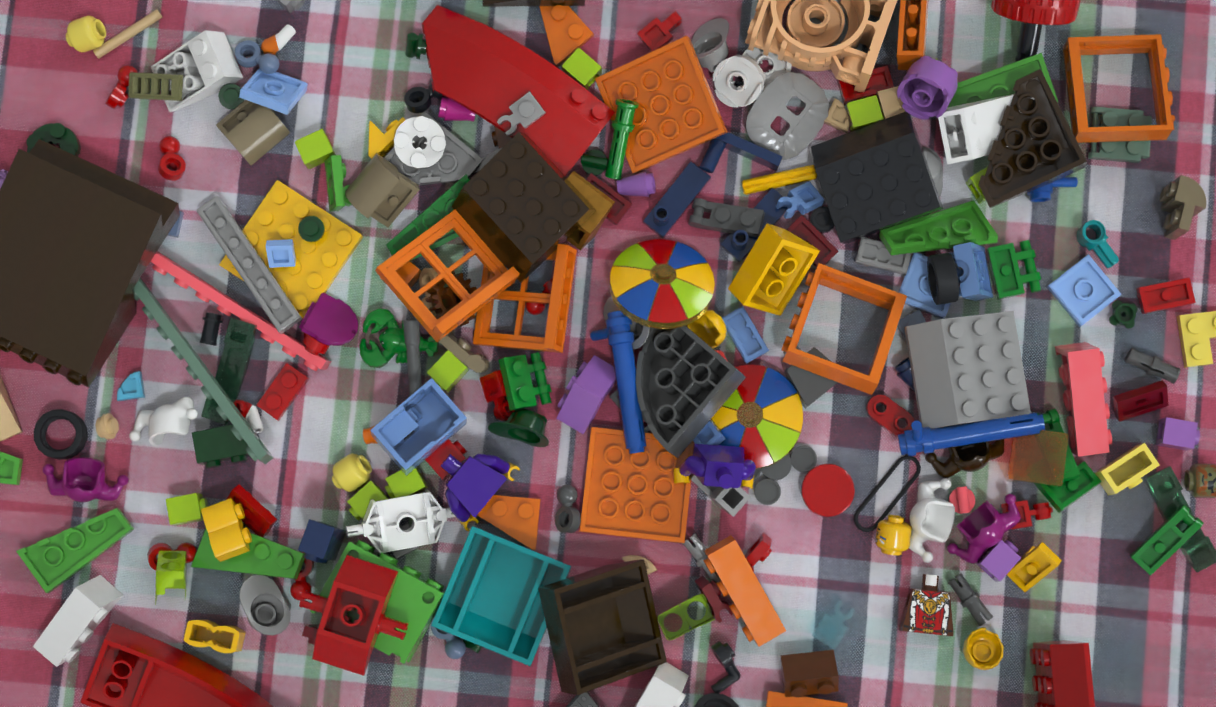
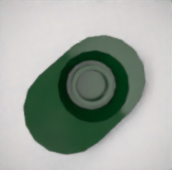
[488,409,549,447]

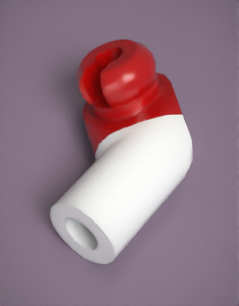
[233,400,264,434]

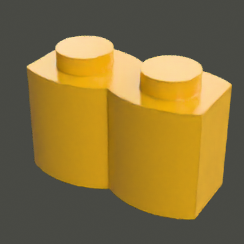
[201,498,252,562]
[183,620,246,653]

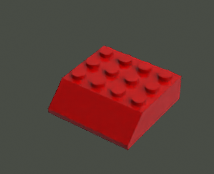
[1030,640,1095,707]

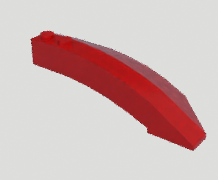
[422,5,615,176]
[80,623,273,707]

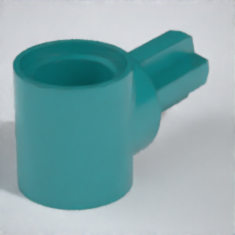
[1076,220,1119,268]

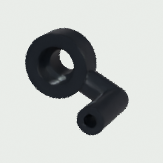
[710,641,741,693]

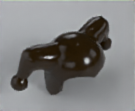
[925,439,1004,478]

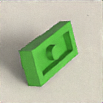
[324,155,352,212]

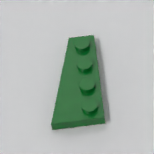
[386,174,470,261]

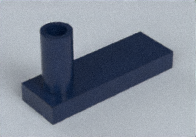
[699,132,783,173]
[643,162,711,238]
[720,188,788,263]

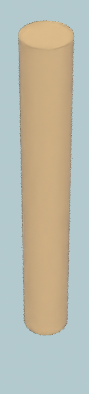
[93,9,163,59]

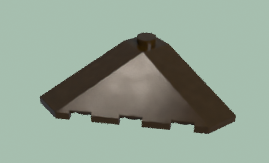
[978,69,1087,208]

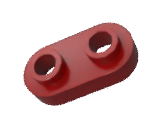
[866,395,914,437]

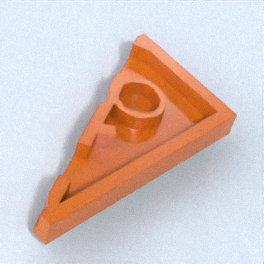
[539,5,594,67]
[477,495,541,550]

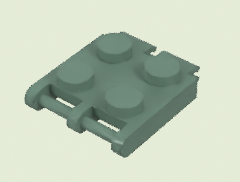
[1088,107,1152,163]

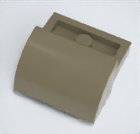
[216,100,290,166]
[345,153,420,227]
[1159,175,1206,240]

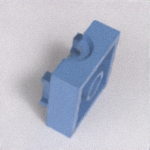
[950,242,993,301]

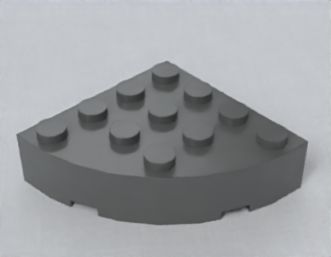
[636,321,746,458]

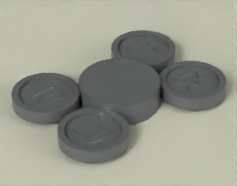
[754,424,817,505]

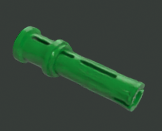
[605,99,639,179]

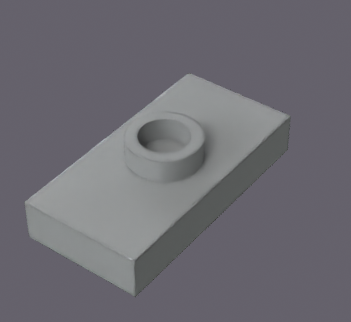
[855,237,911,275]

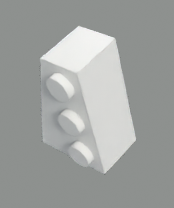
[33,575,123,667]
[634,662,689,707]

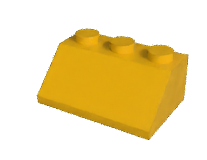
[728,223,820,316]

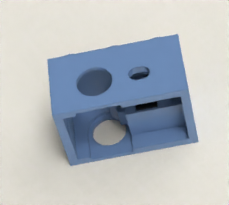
[370,378,467,476]

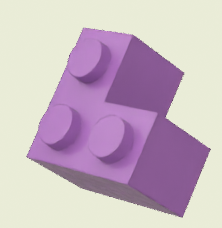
[556,355,616,434]

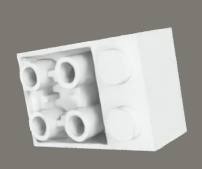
[151,30,243,112]
[938,94,1014,164]

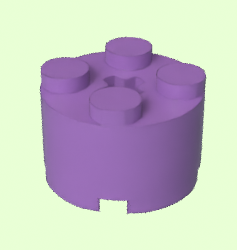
[897,56,958,120]

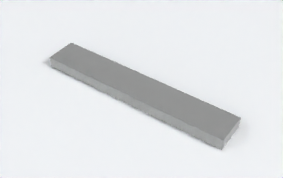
[196,196,303,334]

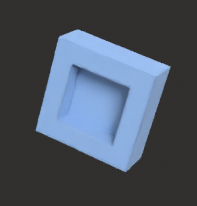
[265,239,296,268]

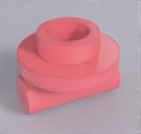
[948,486,975,514]

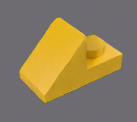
[368,117,405,159]
[1007,542,1062,592]

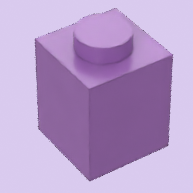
[1156,417,1200,451]
[976,540,1021,582]

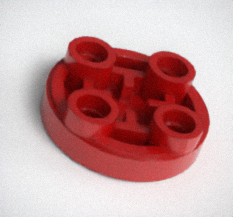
[801,464,855,517]

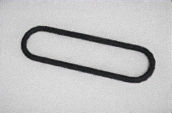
[854,455,921,532]

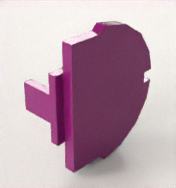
[299,293,359,346]

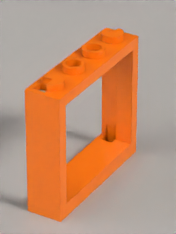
[1063,34,1175,143]
[781,263,907,395]

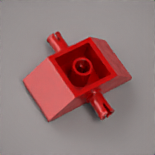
[299,555,409,676]

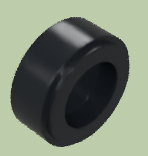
[810,207,834,234]

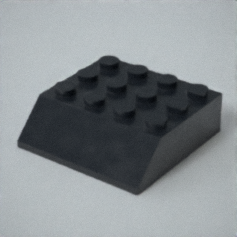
[811,111,943,244]

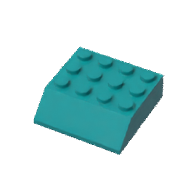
[431,526,572,666]

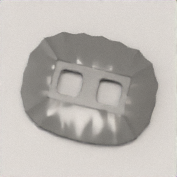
[746,72,829,160]

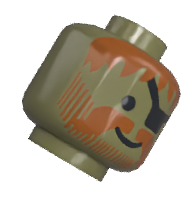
[1184,463,1216,498]

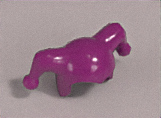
[43,457,129,503]
[947,494,1021,564]

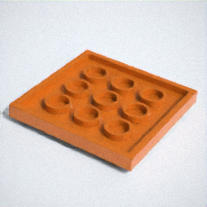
[595,36,727,174]
[580,427,695,543]

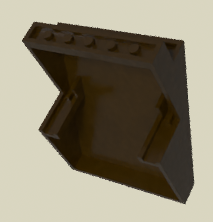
[0,139,180,387]

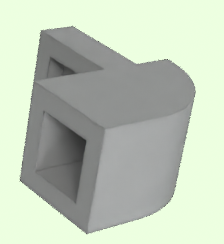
[690,474,751,517]

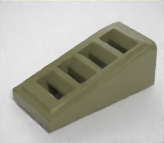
[128,72,183,101]

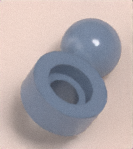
[235,40,279,74]
[431,618,466,659]

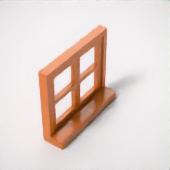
[375,209,520,342]
[473,244,577,353]

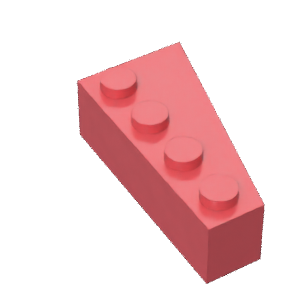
[1055,342,1112,457]

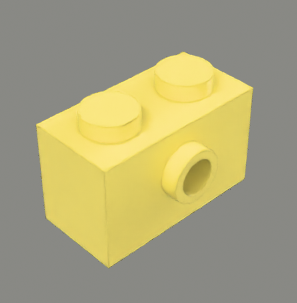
[1095,443,1160,496]

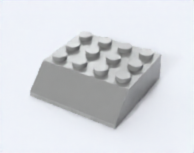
[904,311,1031,429]

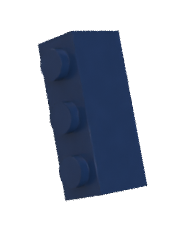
[298,519,346,564]

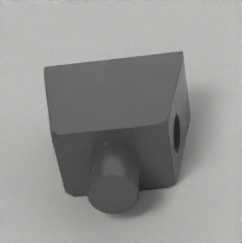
[783,346,838,409]

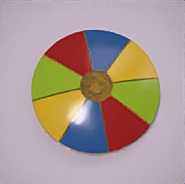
[609,239,715,329]
[711,365,803,469]

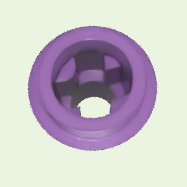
[617,171,656,197]

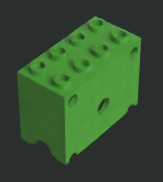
[310,540,445,664]

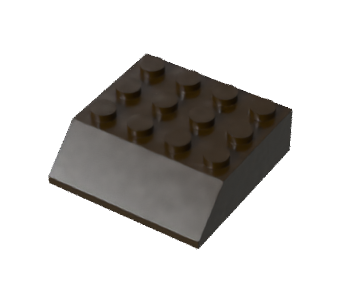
[452,132,596,283]
[538,559,667,695]

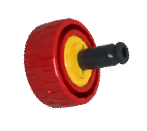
[991,0,1081,62]

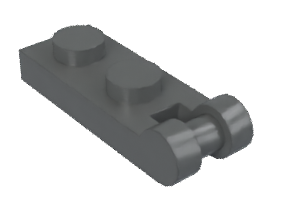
[688,198,765,237]

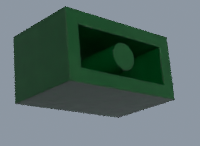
[192,424,249,469]

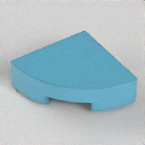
[117,371,145,402]

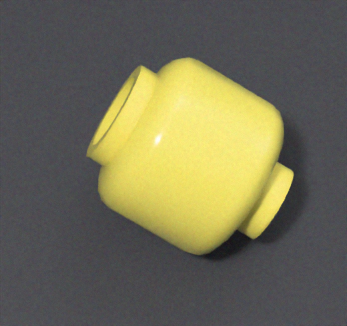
[66,16,106,52]
[332,453,372,492]

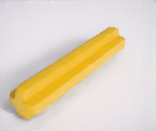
[742,165,817,195]

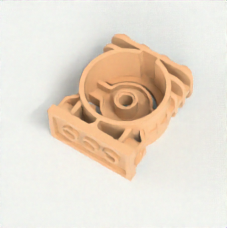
[745,0,897,92]

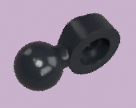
[404,80,445,113]

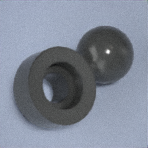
[555,484,581,533]

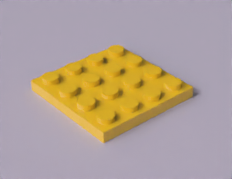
[219,180,363,320]

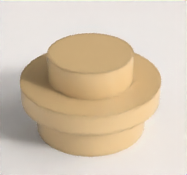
[95,413,119,440]

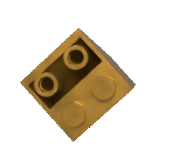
[567,171,615,251]

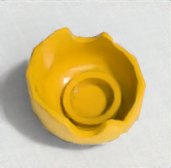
[687,309,727,349]
[963,628,1004,671]

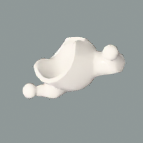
[129,397,198,446]
[909,478,955,563]

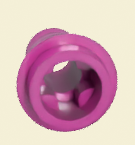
[438,97,476,122]

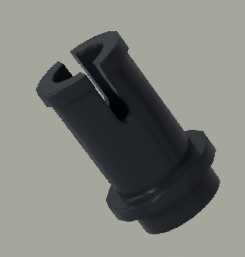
[199,312,223,346]

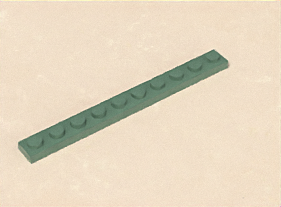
[133,277,274,465]

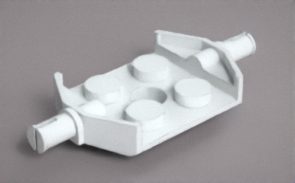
[345,489,455,554]

